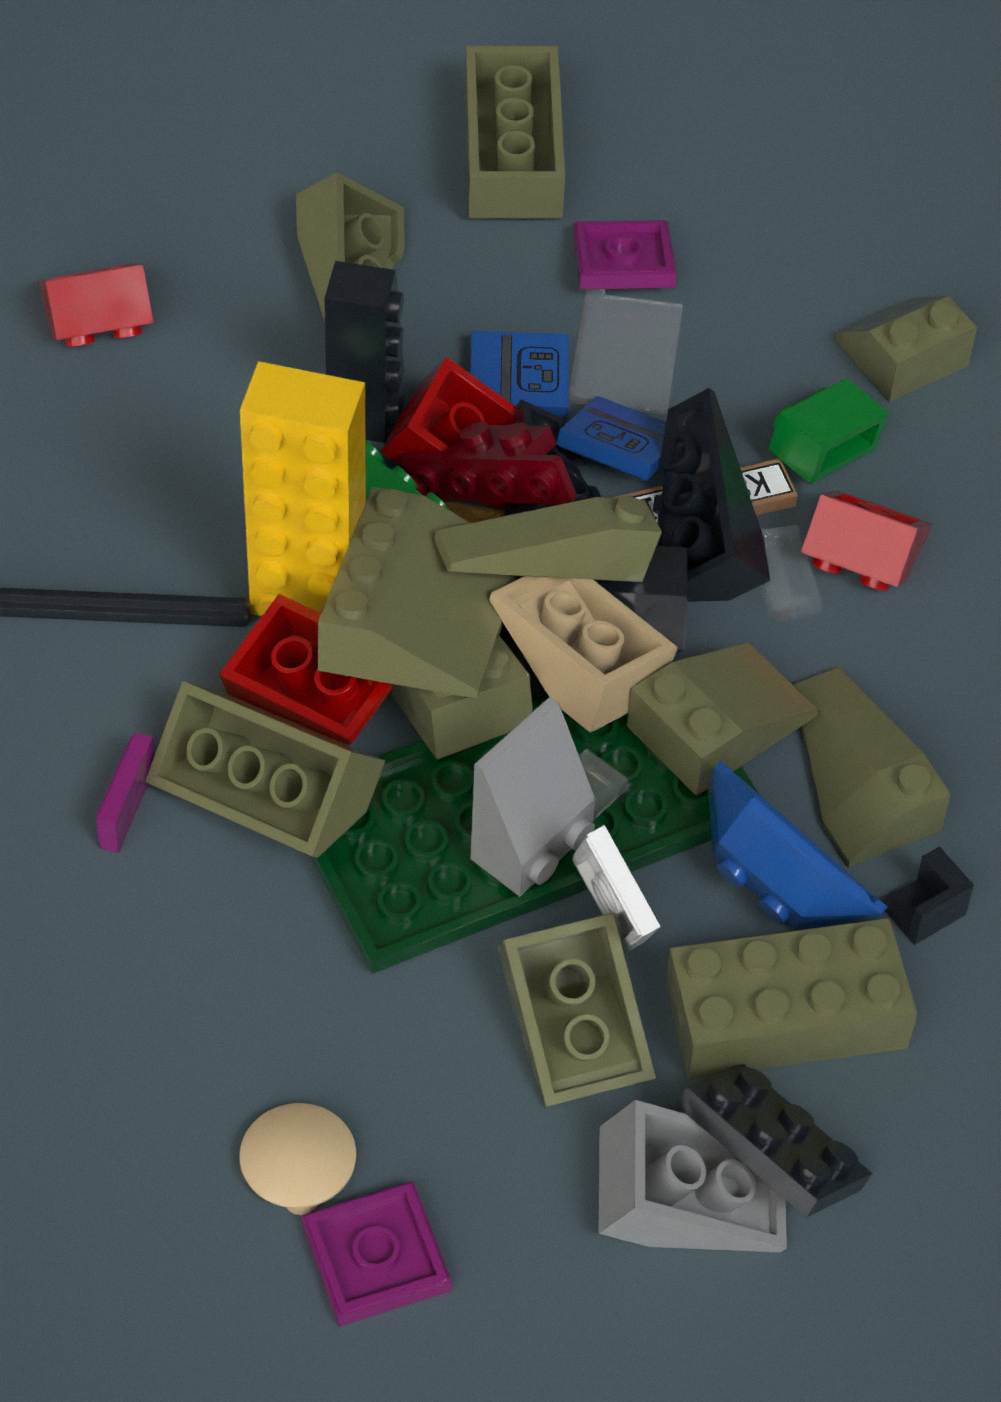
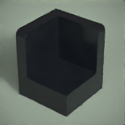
[884,846,974,945]

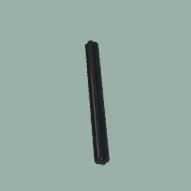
[0,588,250,627]

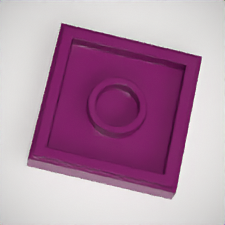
[573,220,677,289]
[301,1181,452,1327]

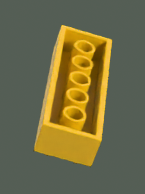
[240,361,366,617]

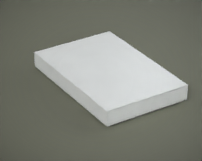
[572,825,661,953]

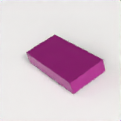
[96,732,155,853]

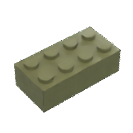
[465,46,565,218]
[665,918,917,1080]

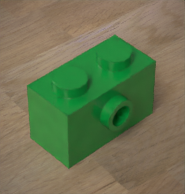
[768,378,889,484]

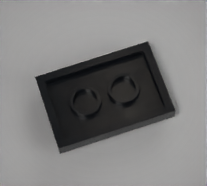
[676,1064,872,1218]

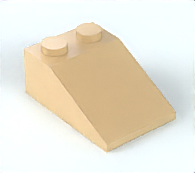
[489,576,677,733]

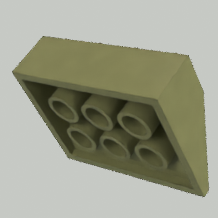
[318,487,519,699]

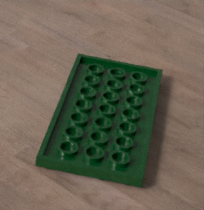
[309,660,759,974]

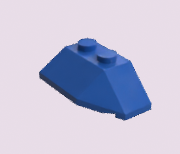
[708,760,888,930]

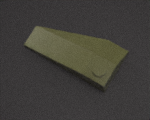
[296,172,405,321]
[434,496,662,582]

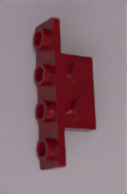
[402,422,577,505]

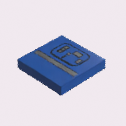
[470,331,569,419]
[556,396,666,481]

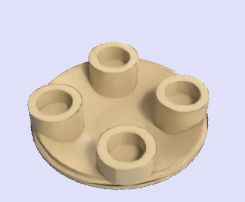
[240,1103,356,1215]

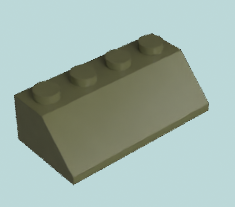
[145,681,385,858]

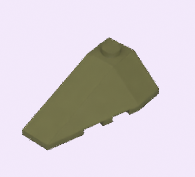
[793,667,951,868]

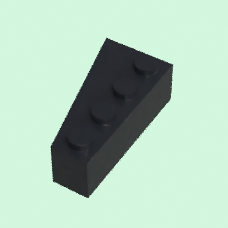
[324,261,404,443]

